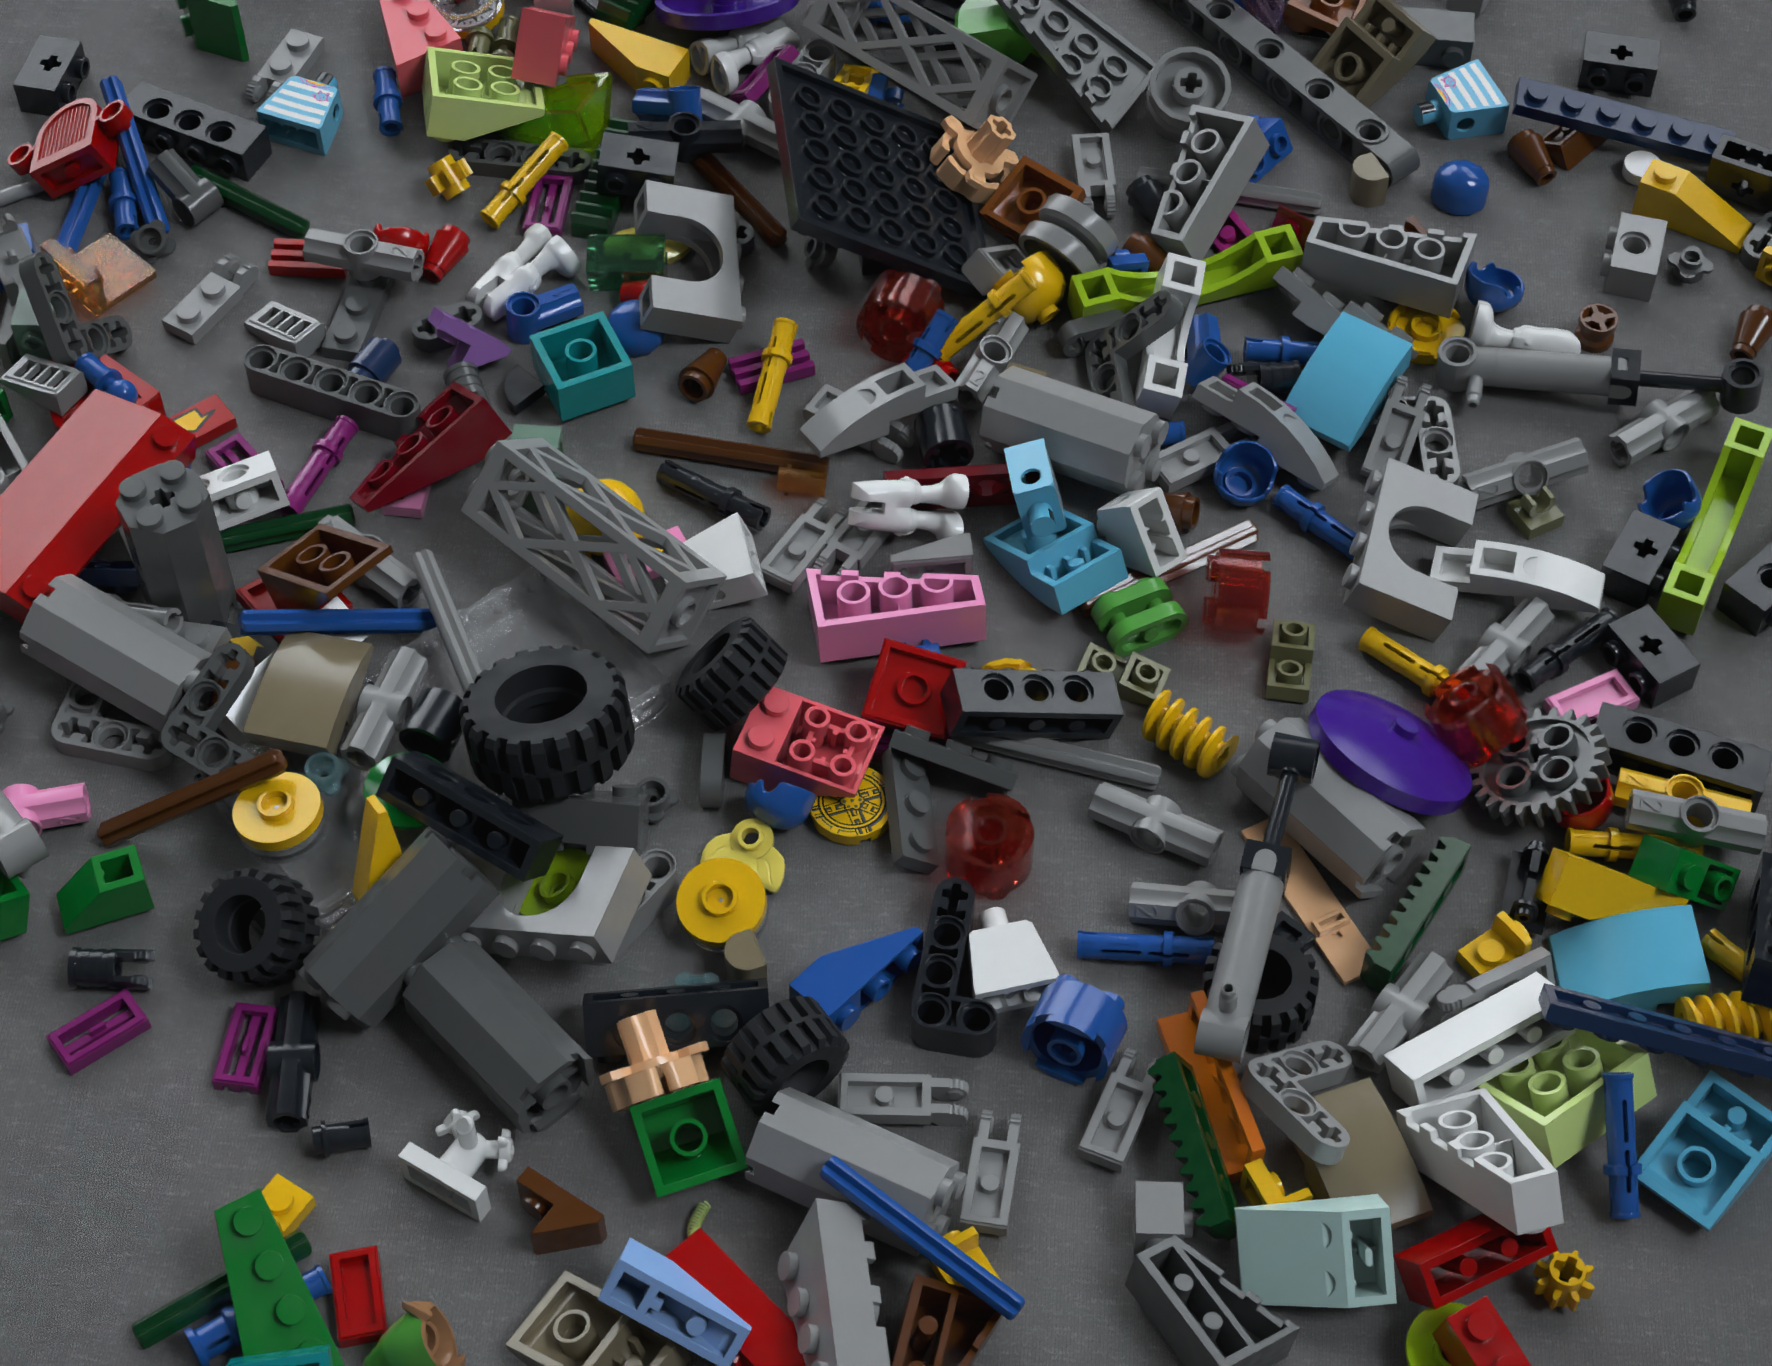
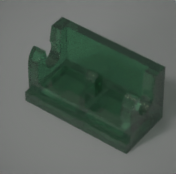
[586,234,668,291]

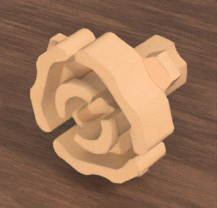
[930,114,1019,204]
[599,1009,710,1113]

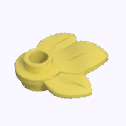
[700,818,785,894]

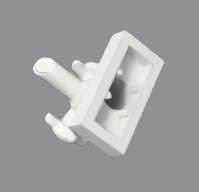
[398,1109,515,1222]

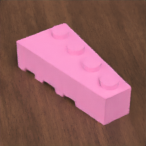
[806,568,986,663]

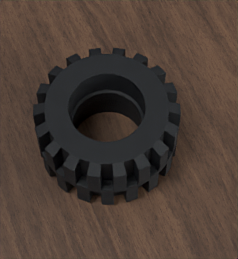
[675,616,788,731]
[193,868,321,987]
[1201,931,1319,1053]
[721,996,850,1116]

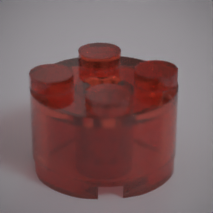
[856,269,945,363]
[1202,548,1271,636]
[1425,663,1529,767]
[945,793,1035,900]

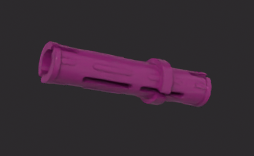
[277,415,359,516]

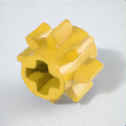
[424,154,473,201]
[1533,1250,1595,1312]

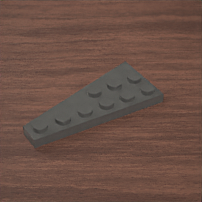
[996,0,1157,134]

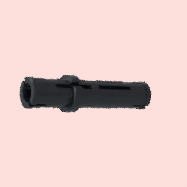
[656,460,771,531]
[1514,607,1619,693]

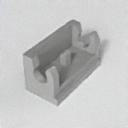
[0,213,33,306]

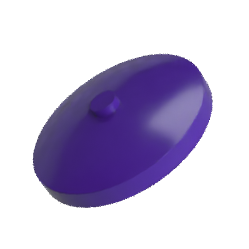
[655,0,799,31]
[1308,689,1472,815]

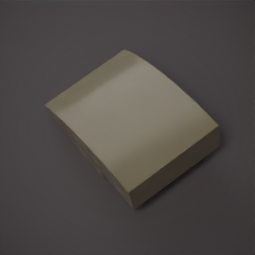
[1311,0,1437,108]
[243,631,374,760]
[1288,1077,1433,1230]
[505,1270,691,1366]

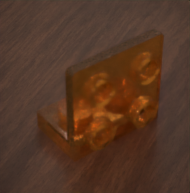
[40,233,157,317]

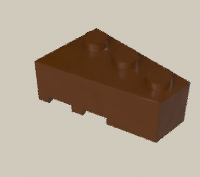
[890,1274,1003,1366]

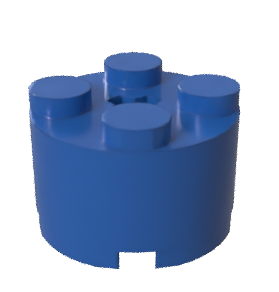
[1021,974,1127,1084]

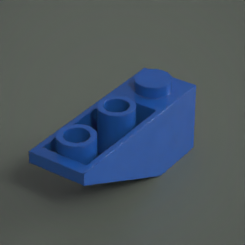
[789,926,923,1031]

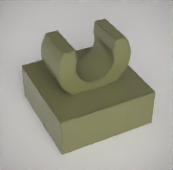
[1505,486,1565,540]

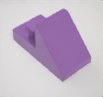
[427,306,512,367]

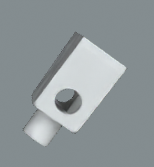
[1097,487,1187,577]
[664,512,768,610]
[968,907,1059,1013]

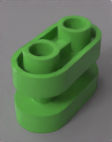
[1091,577,1189,657]

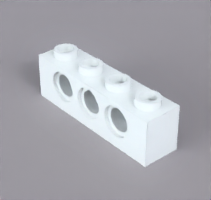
[119,450,290,563]

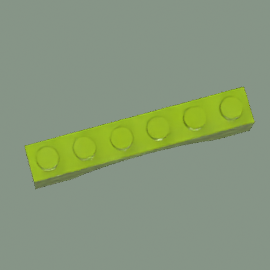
[1067,224,1303,319]
[1656,417,1772,636]

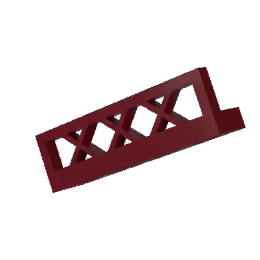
[883,463,1040,510]

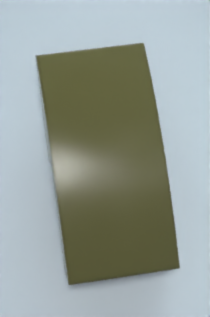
[1265,619,1316,703]
[1076,642,1171,705]

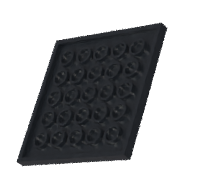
[766,56,988,301]

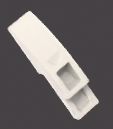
[1430,540,1605,613]

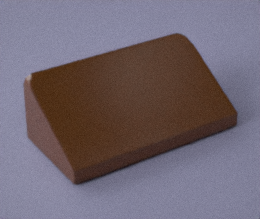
[1542,125,1608,170]

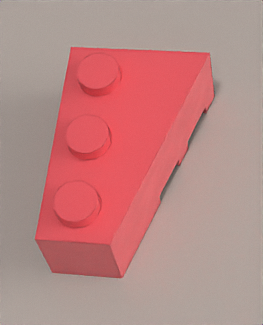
[379,0,463,98]
[511,7,580,88]

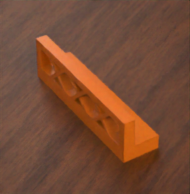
[1156,990,1266,1183]

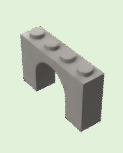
[634,180,746,344]
[1341,457,1479,642]
[461,846,652,964]

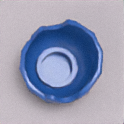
[1430,160,1490,215]
[1464,261,1525,312]
[608,299,665,357]
[1213,440,1278,506]
[1637,468,1702,530]
[745,779,817,830]

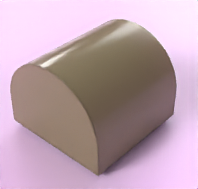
[1348,152,1389,208]
[724,929,768,984]

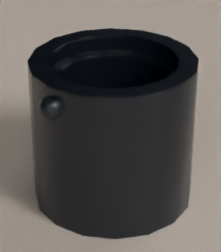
[914,403,974,468]
[398,687,463,763]

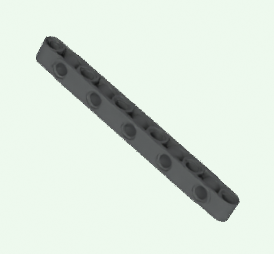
[1153,0,1420,187]

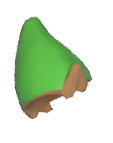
[364,1301,465,1366]

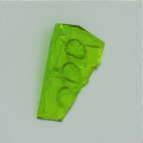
[491,72,613,153]

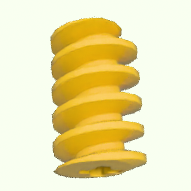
[1142,689,1239,778]
[1674,991,1772,1042]

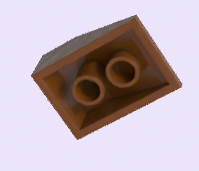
[257,523,394,609]

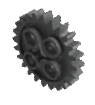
[1469,707,1612,828]

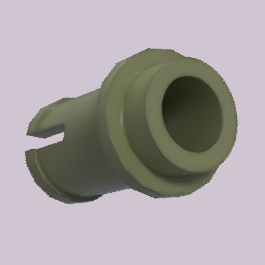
[466,26,495,54]

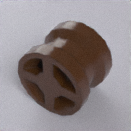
[1574,303,1619,353]

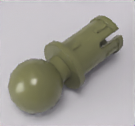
[491,15,520,57]

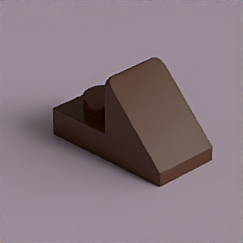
[516,1166,607,1255]

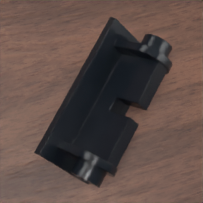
[1500,840,1550,935]

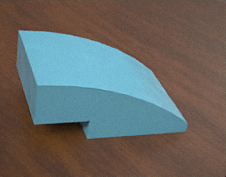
[1285,311,1413,452]
[983,509,1129,615]
[1548,904,1711,1012]
[1637,1070,1772,1232]

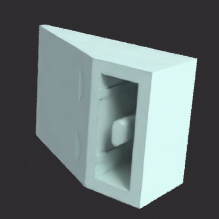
[1234,1194,1397,1308]

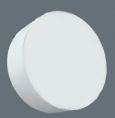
[1622,151,1660,186]

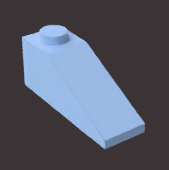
[597,1238,752,1366]

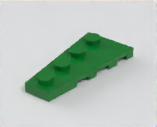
[214,1188,345,1366]

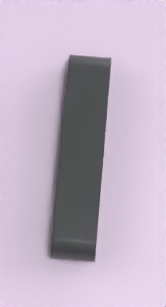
[243,344,421,442]

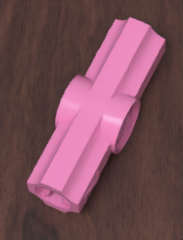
[2,782,92,835]

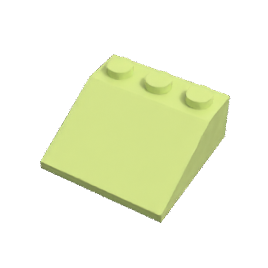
[421,46,545,142]
[1470,1028,1657,1169]

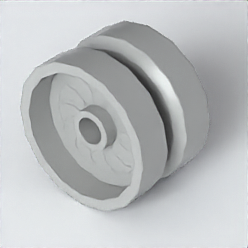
[1144,47,1232,143]
[1018,193,1119,287]

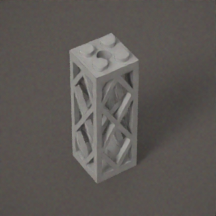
[802,0,1038,129]
[461,438,727,653]

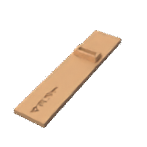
[1241,819,1372,986]

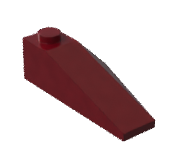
[349,382,512,513]

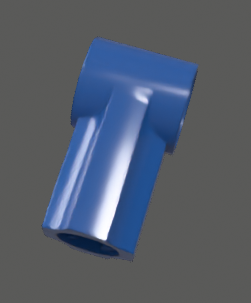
[632,86,703,122]
[506,283,584,344]
[1185,312,1232,388]

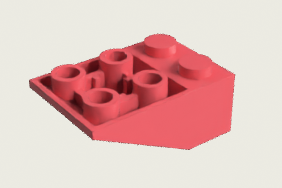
[729,686,885,798]

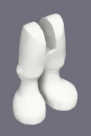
[689,17,800,96]
[466,223,581,322]
[1468,300,1581,354]
[847,473,969,540]

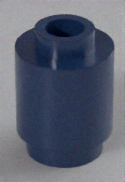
[348,337,402,383]

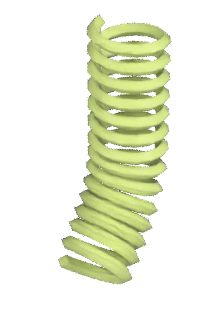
[686,1201,711,1237]

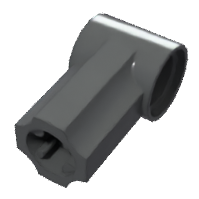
[147,148,224,227]

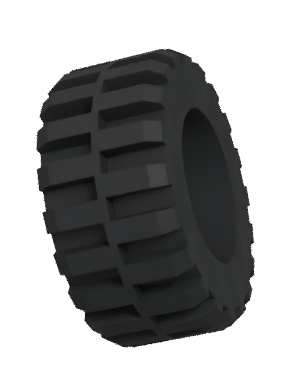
[459,645,635,803]

